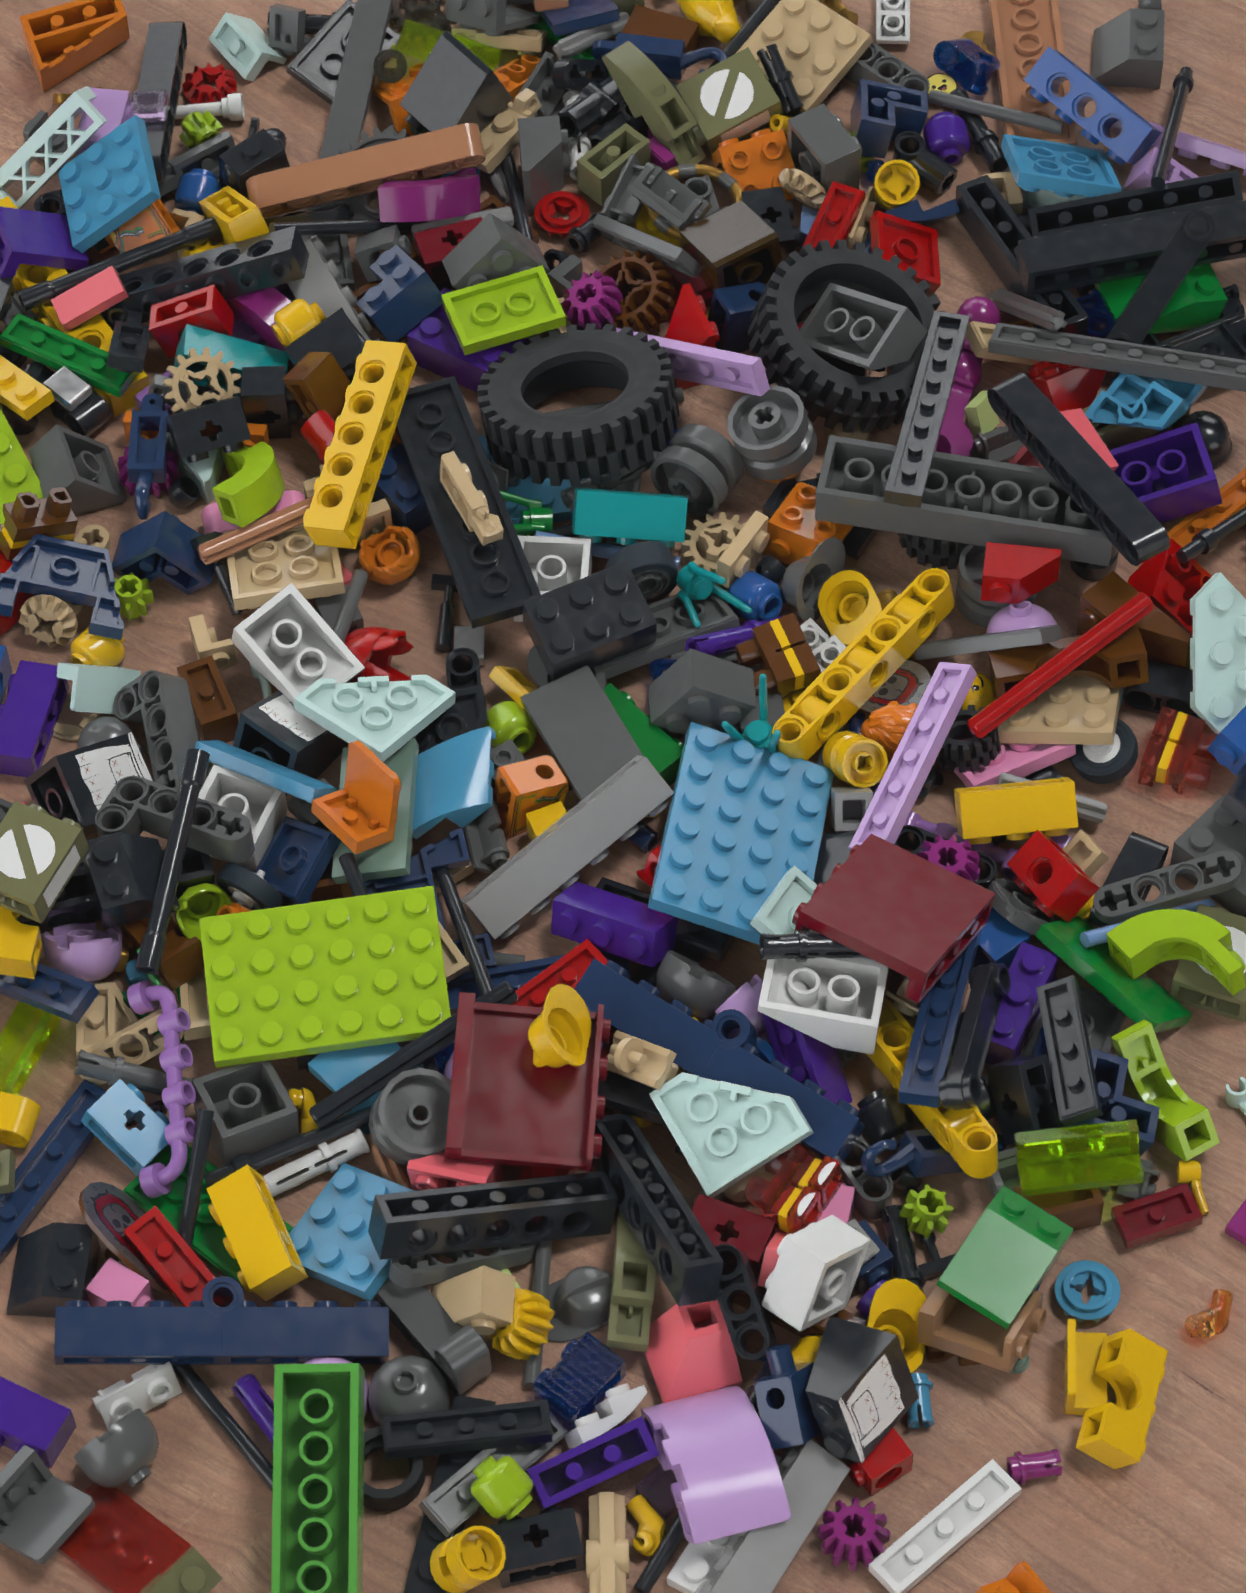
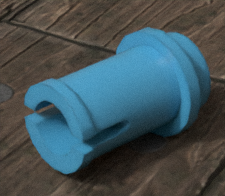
[907,1373,935,1429]

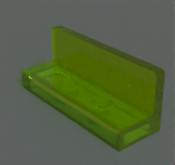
[390,19,503,72]
[0,1001,63,1096]
[1015,1119,1144,1196]

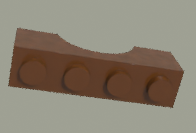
[988,626,1149,703]

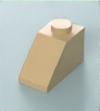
[431,1265,516,1335]

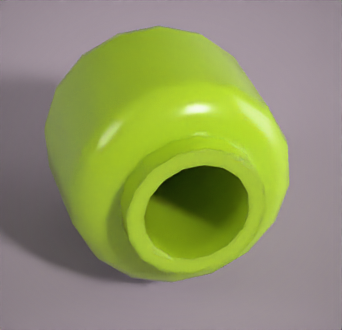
[488,701,537,754]
[470,1455,533,1520]

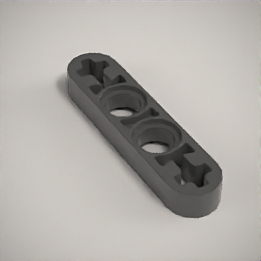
[1093,851,1242,924]
[388,1242,537,1288]

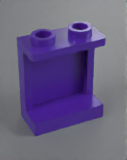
[0,207,89,279]

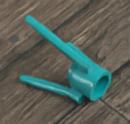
[676,561,753,628]
[721,673,781,753]

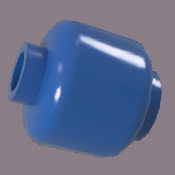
[174,169,223,219]
[728,571,783,622]

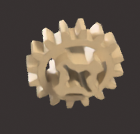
[162,347,241,413]
[681,512,761,587]

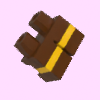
[0,487,78,561]
[735,613,821,699]

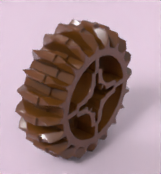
[590,250,677,334]

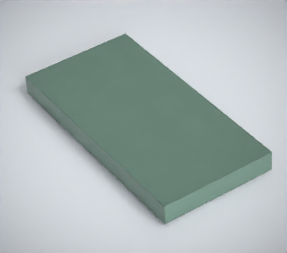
[332,738,419,884]

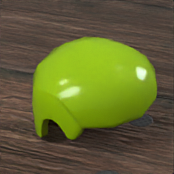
[175,883,232,943]

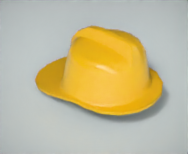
[818,570,882,645]
[528,984,592,1068]
[865,1278,927,1373]

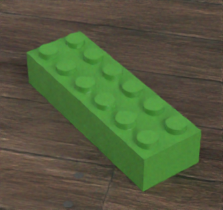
[271,1363,365,1593]

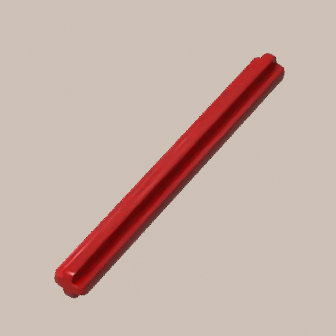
[967,592,1154,739]

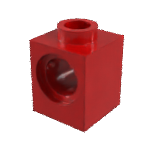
[846,1427,913,1496]

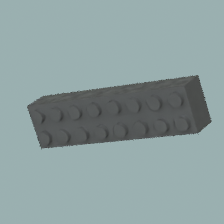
[815,435,1113,567]

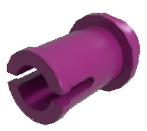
[1006,1449,1062,1485]

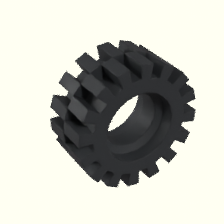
[935,705,1000,773]

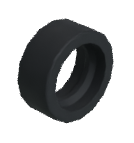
[363,1426,426,1511]

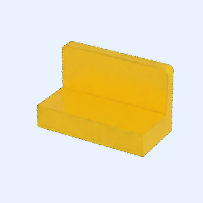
[1064,1319,1107,1415]

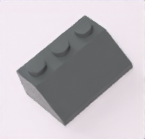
[799,283,927,371]

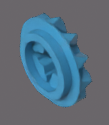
[1055,1260,1120,1323]

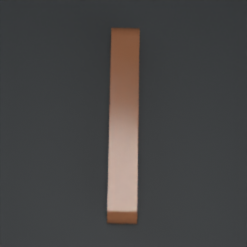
[246,123,486,218]

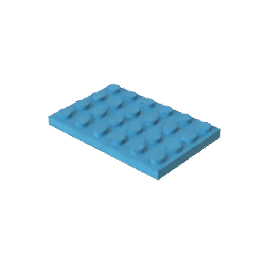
[648,722,834,945]

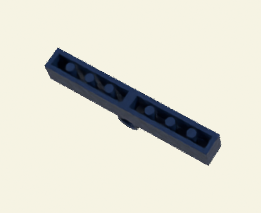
[574,959,866,1168]
[54,1276,389,1365]

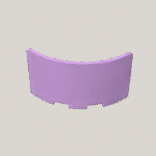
[641,1385,791,1545]

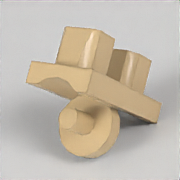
[607,1030,679,1091]

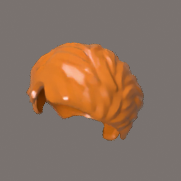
[358,525,420,585]
[860,701,918,760]

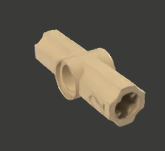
[586,1492,629,1593]

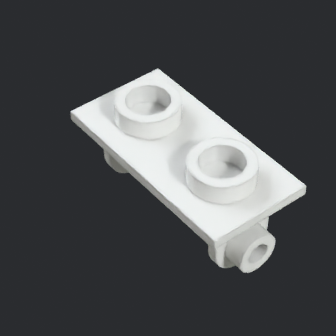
[92,1362,182,1430]

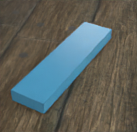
[195,740,337,803]

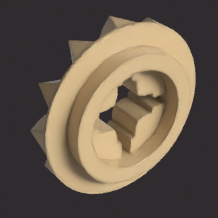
[778,168,826,210]
[18,594,78,649]

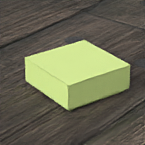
[965,391,1000,439]

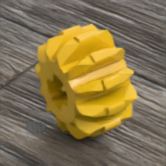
[488,1288,555,1361]

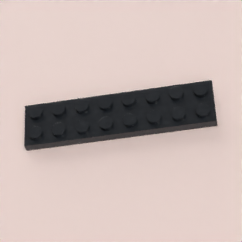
[396,376,541,629]

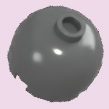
[656,950,736,1020]
[368,1355,450,1427]
[74,1408,159,1488]

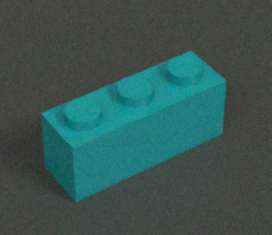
[174,324,289,397]
[571,488,688,548]

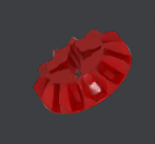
[182,62,237,104]
[534,191,590,239]

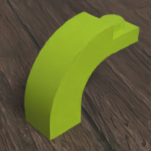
[212,441,285,528]
[1106,909,1246,996]
[1111,1020,1220,1161]

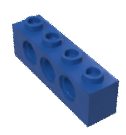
[1024,46,1162,166]

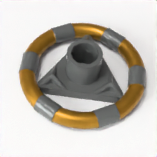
[646,163,744,242]

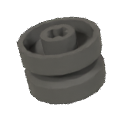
[727,385,817,481]
[650,423,745,517]
[955,544,1037,628]
[369,1068,451,1165]

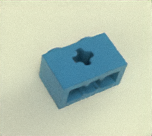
[81,1079,170,1176]

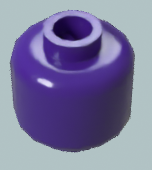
[922,112,970,165]

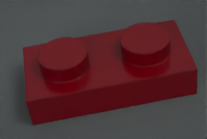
[1111,1183,1203,1249]

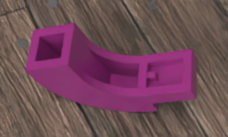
[378,168,481,222]
[225,287,293,365]

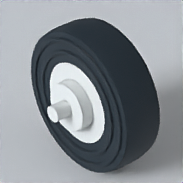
[1070,718,1138,784]
[216,863,283,911]

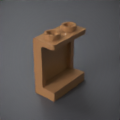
[917,1285,1047,1373]

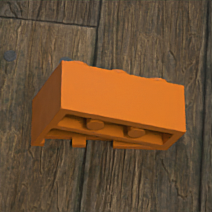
[20,0,130,93]

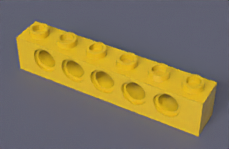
[303,340,417,549]

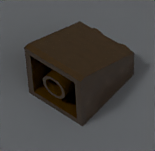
[679,200,782,295]

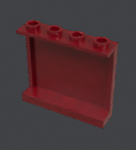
[792,834,996,1003]
[444,992,611,1171]

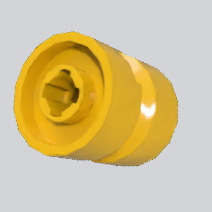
[872,159,920,210]
[822,731,888,788]
[430,1526,506,1593]

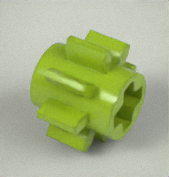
[179,110,224,149]
[115,573,155,620]
[900,1184,954,1239]

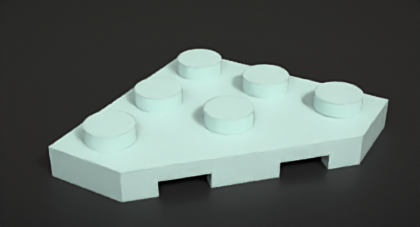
[1190,572,1246,734]
[294,674,456,762]
[649,1072,814,1198]

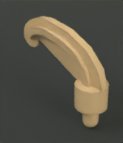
[53,713,99,742]

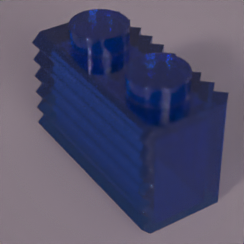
[533,1332,626,1432]

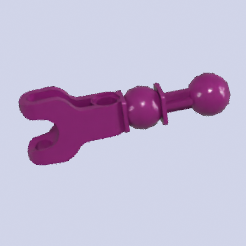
[936,296,1001,457]

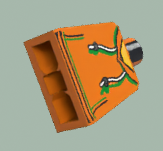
[93,198,180,254]
[493,755,573,839]

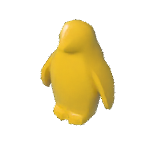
[676,0,741,43]

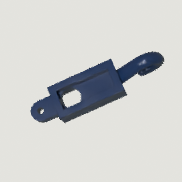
[591,33,728,80]
[127,393,170,520]
[861,1129,1007,1178]

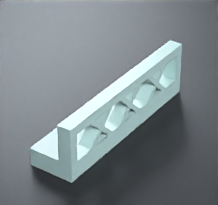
[0,86,107,209]

